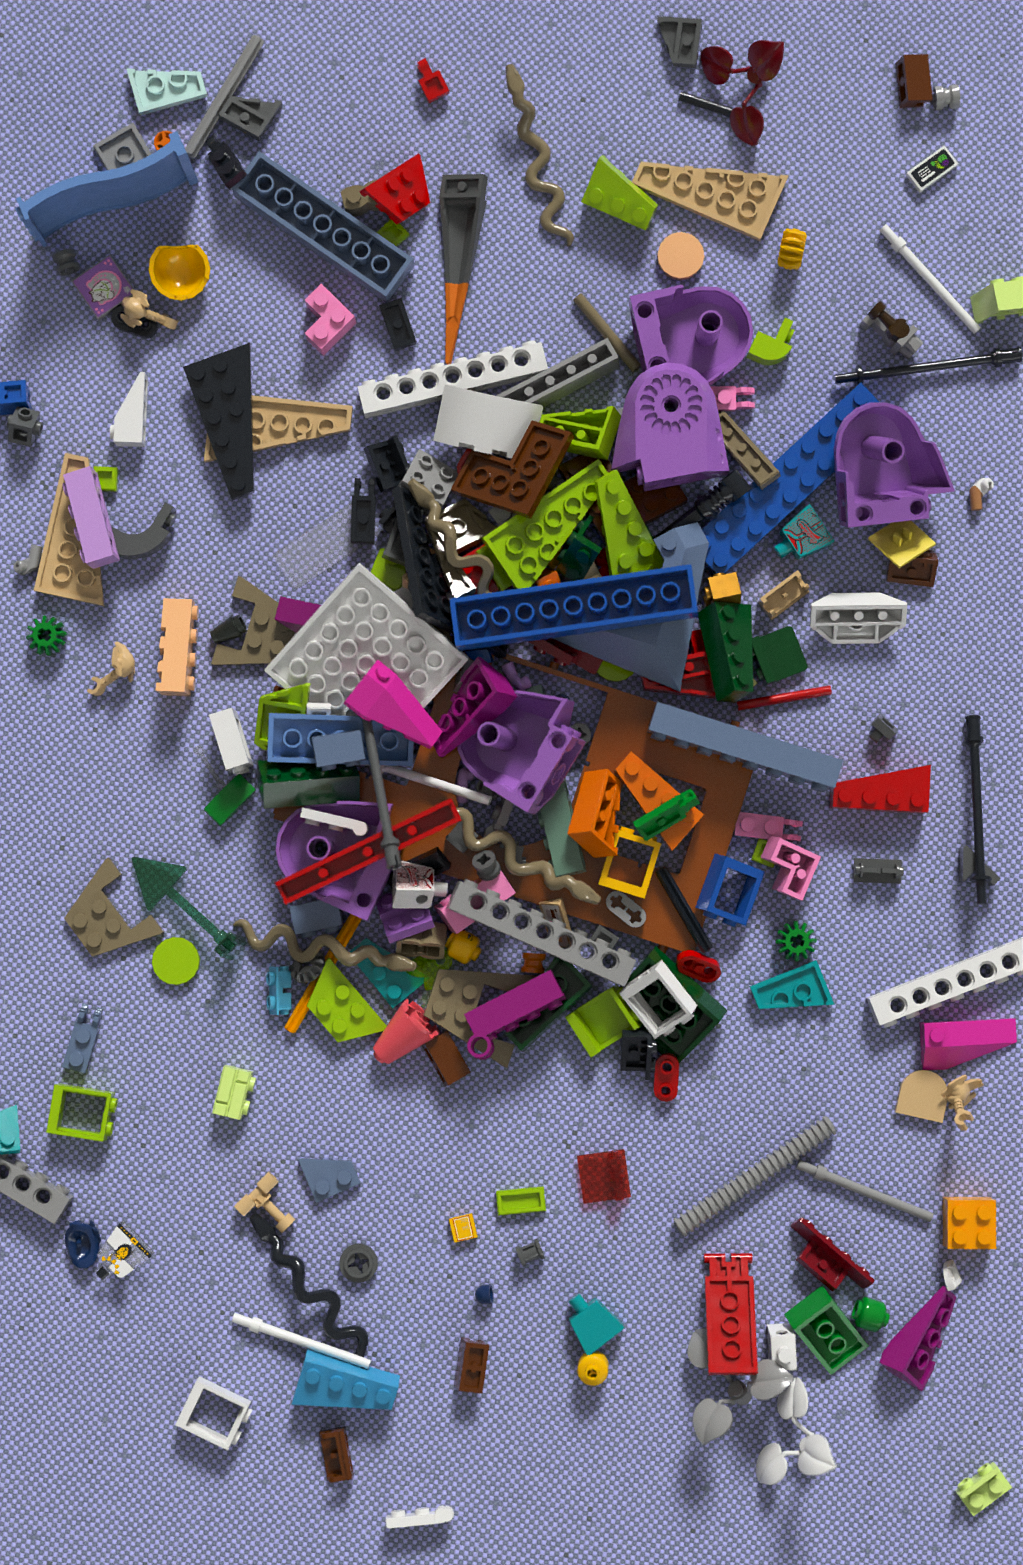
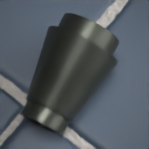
[210,615,247,644]

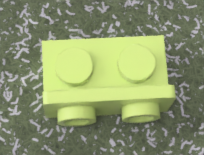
[955,1462,1012,1516]

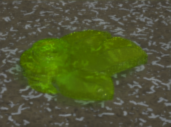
[406,950,453,991]

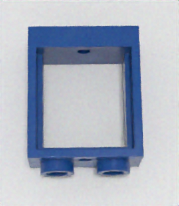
[695,854,765,927]

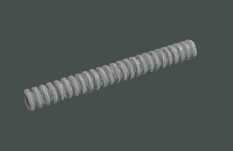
[673,1116,837,1237]

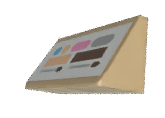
[539,898,571,948]

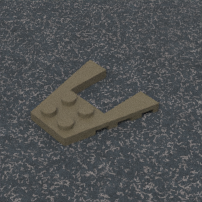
[424,499,499,598]
[423,969,537,1068]

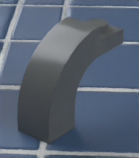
[111,502,177,559]

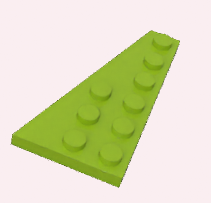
[482,459,608,589]
[594,470,664,576]

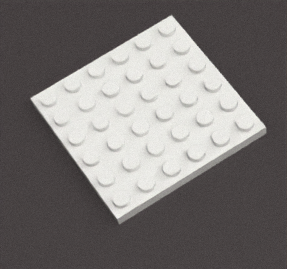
[264,563,469,716]

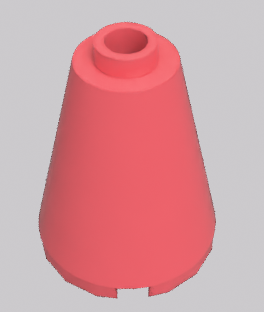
[373,999,439,1064]

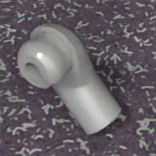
[13,545,43,575]

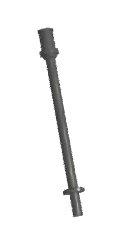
[354,712,402,870]

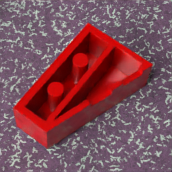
[640,651,716,699]

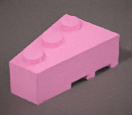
[434,871,516,934]

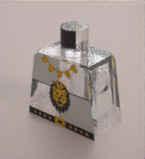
[95,1220,156,1281]

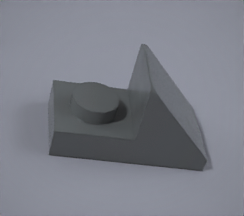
[959,845,1001,886]

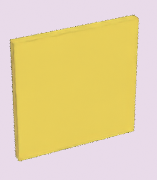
[868,521,936,568]

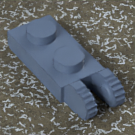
[62,1003,103,1074]

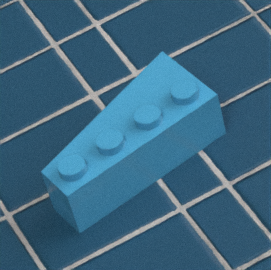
[291,1349,400,1410]

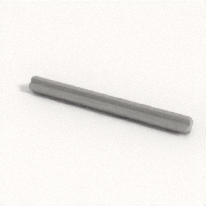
[185,35,264,159]

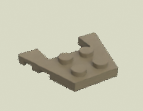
[211,576,296,666]
[64,857,164,957]

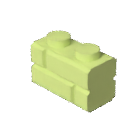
[212,1065,256,1120]

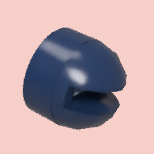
[475,1284,493,1304]

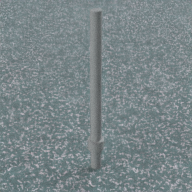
[796,1160,933,1222]

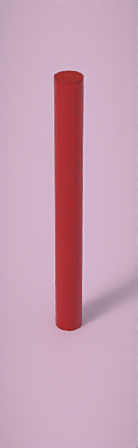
[736,685,832,711]

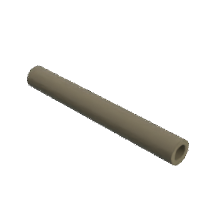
[573,293,641,373]

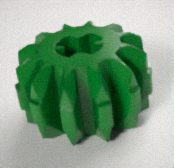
[26,615,67,656]
[775,921,817,962]

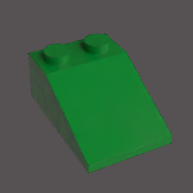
[784,1285,869,1375]

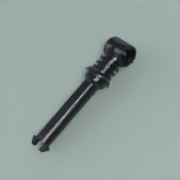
[652,469,751,543]

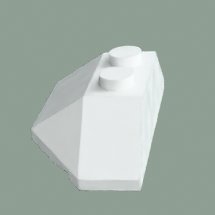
[810,592,907,644]

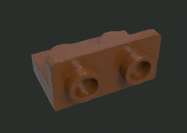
[886,549,939,587]

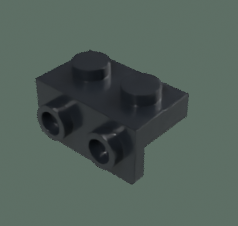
[364,435,410,493]
[620,1030,657,1080]

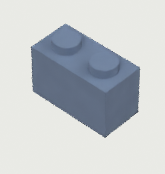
[311,729,365,771]
[289,900,344,938]

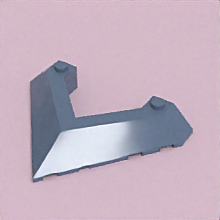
[552,522,709,692]

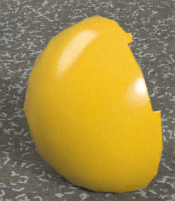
[149,245,210,301]

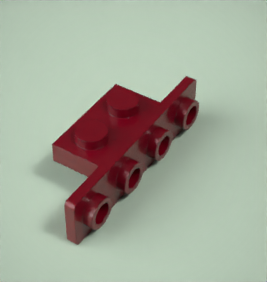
[528,638,604,675]
[791,1217,875,1291]

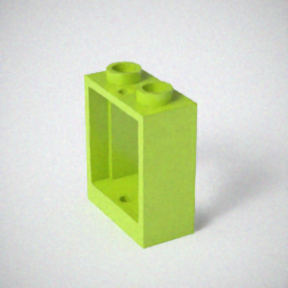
[46,1083,118,1142]

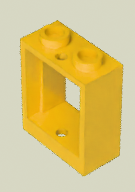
[598,826,661,899]

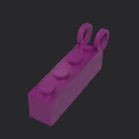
[464,970,566,1060]

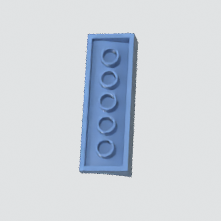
[267,713,413,766]

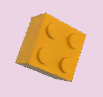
[943,1197,996,1249]

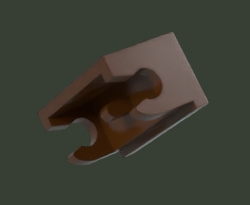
[895,54,933,109]
[422,1031,471,1087]
[454,1337,489,1393]
[319,1426,354,1483]

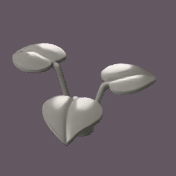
[687,1328,794,1445]

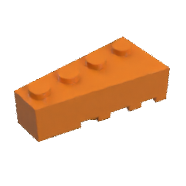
[614,751,704,851]

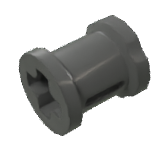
[515,1238,545,1267]

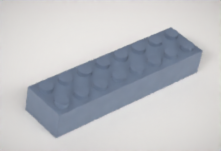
[232,151,415,303]
[647,702,843,792]

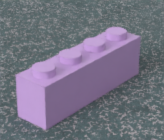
[62,466,120,569]

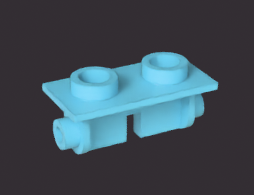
[266,966,292,1015]

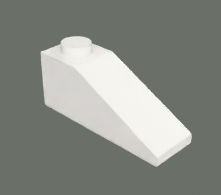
[110,372,148,447]

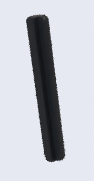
[655,867,712,953]

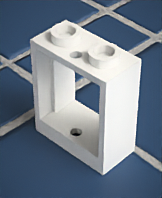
[209,708,254,775]
[619,960,697,1039]
[175,1376,252,1450]

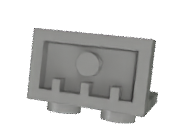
[392,449,458,517]

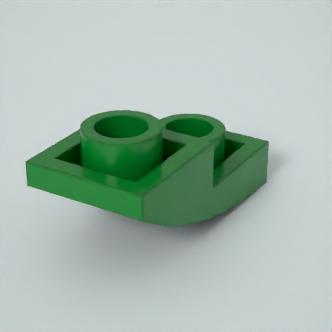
[204,774,256,827]

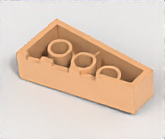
[156,598,199,696]

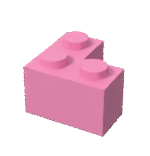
[305,284,356,356]
[761,836,821,901]

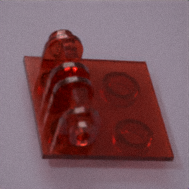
[577,1149,631,1204]

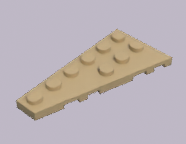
[632,162,789,241]
[204,395,353,463]
[34,453,105,607]

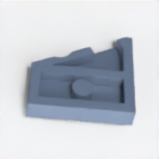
[298,1158,361,1203]

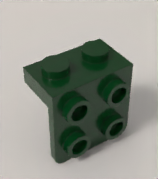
[556,515,602,581]
[752,626,808,686]

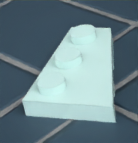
[126,68,208,116]

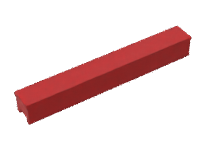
[275,798,462,905]

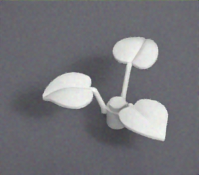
[756,1377,837,1485]

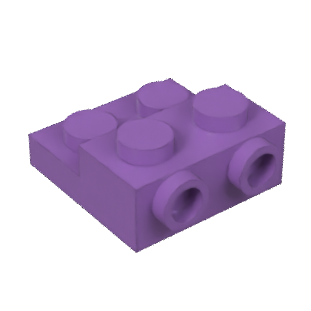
[376,893,435,943]

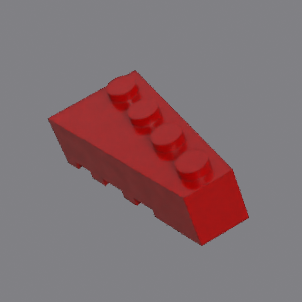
[829,765,931,814]

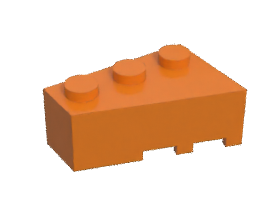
[567,769,621,858]

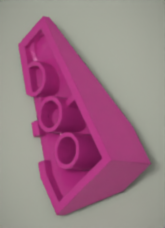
[343,660,442,749]
[919,1018,1017,1070]

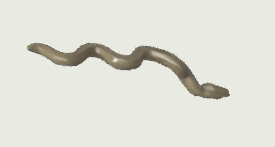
[506,64,574,247]
[408,479,494,595]
[456,807,601,905]
[233,919,417,972]

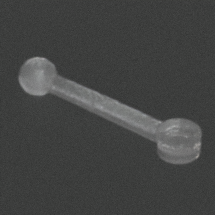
[194,746,225,789]

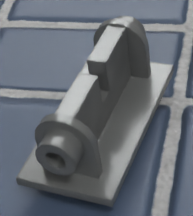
[853,858,904,884]

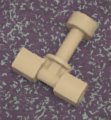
[234,1171,296,1233]

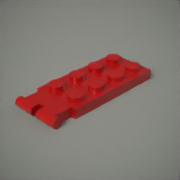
[704,1253,758,1375]

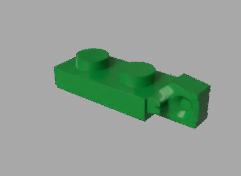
[633,789,700,841]

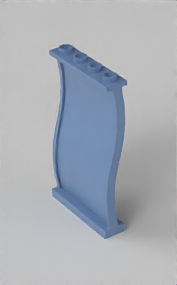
[15,131,199,247]

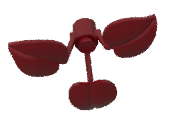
[700,40,784,146]

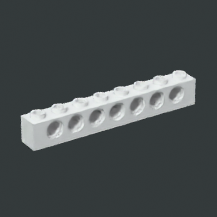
[358,341,548,419]
[866,937,1023,1028]

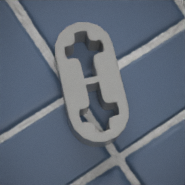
[606,891,646,928]

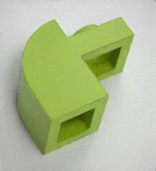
[746,318,794,365]

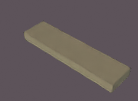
[719,411,781,490]

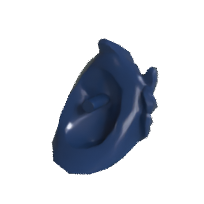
[65,1220,102,1269]

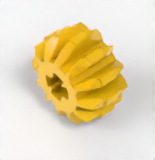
[777,228,807,270]

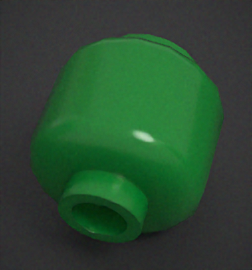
[851,1297,889,1332]

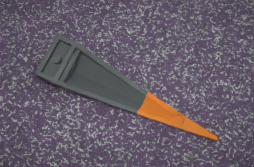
[439,174,488,365]

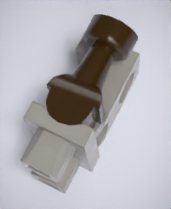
[859,300,923,360]

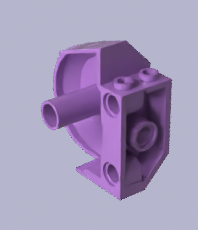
[629,284,753,386]
[611,362,729,491]
[834,402,955,528]
[457,690,586,814]
[276,801,401,921]

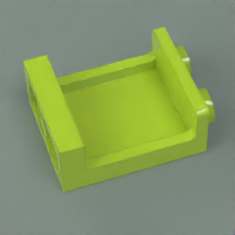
[565,984,643,1058]

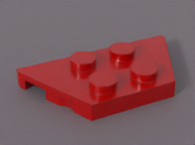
[359,153,431,224]

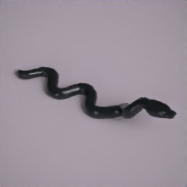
[250,1213,369,1357]

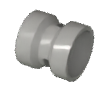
[932,84,960,110]

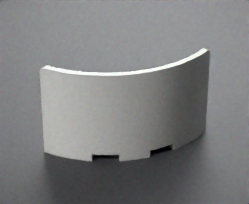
[433,385,543,458]

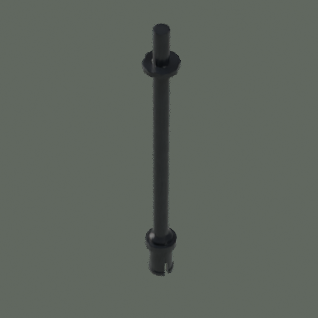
[834,347,1023,385]
[964,715,992,905]

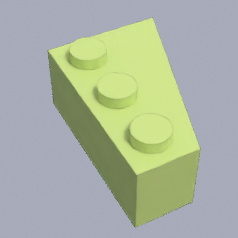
[970,276,1023,324]

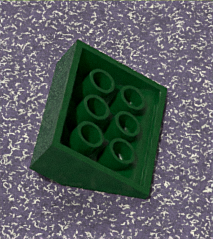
[619,946,727,1063]

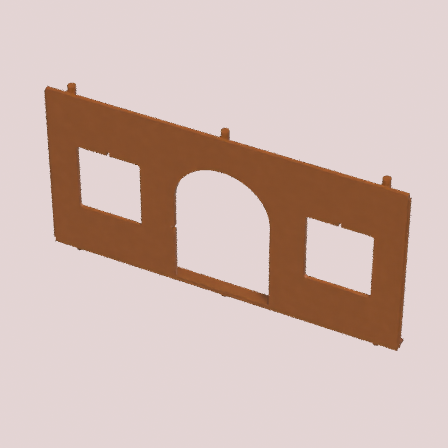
[273,636,753,954]

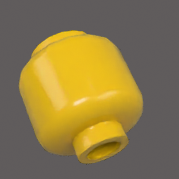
[445,929,482,964]
[577,1351,609,1386]

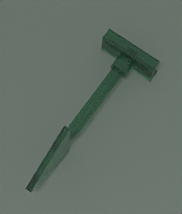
[132,857,247,961]

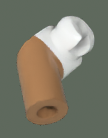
[969,478,994,511]

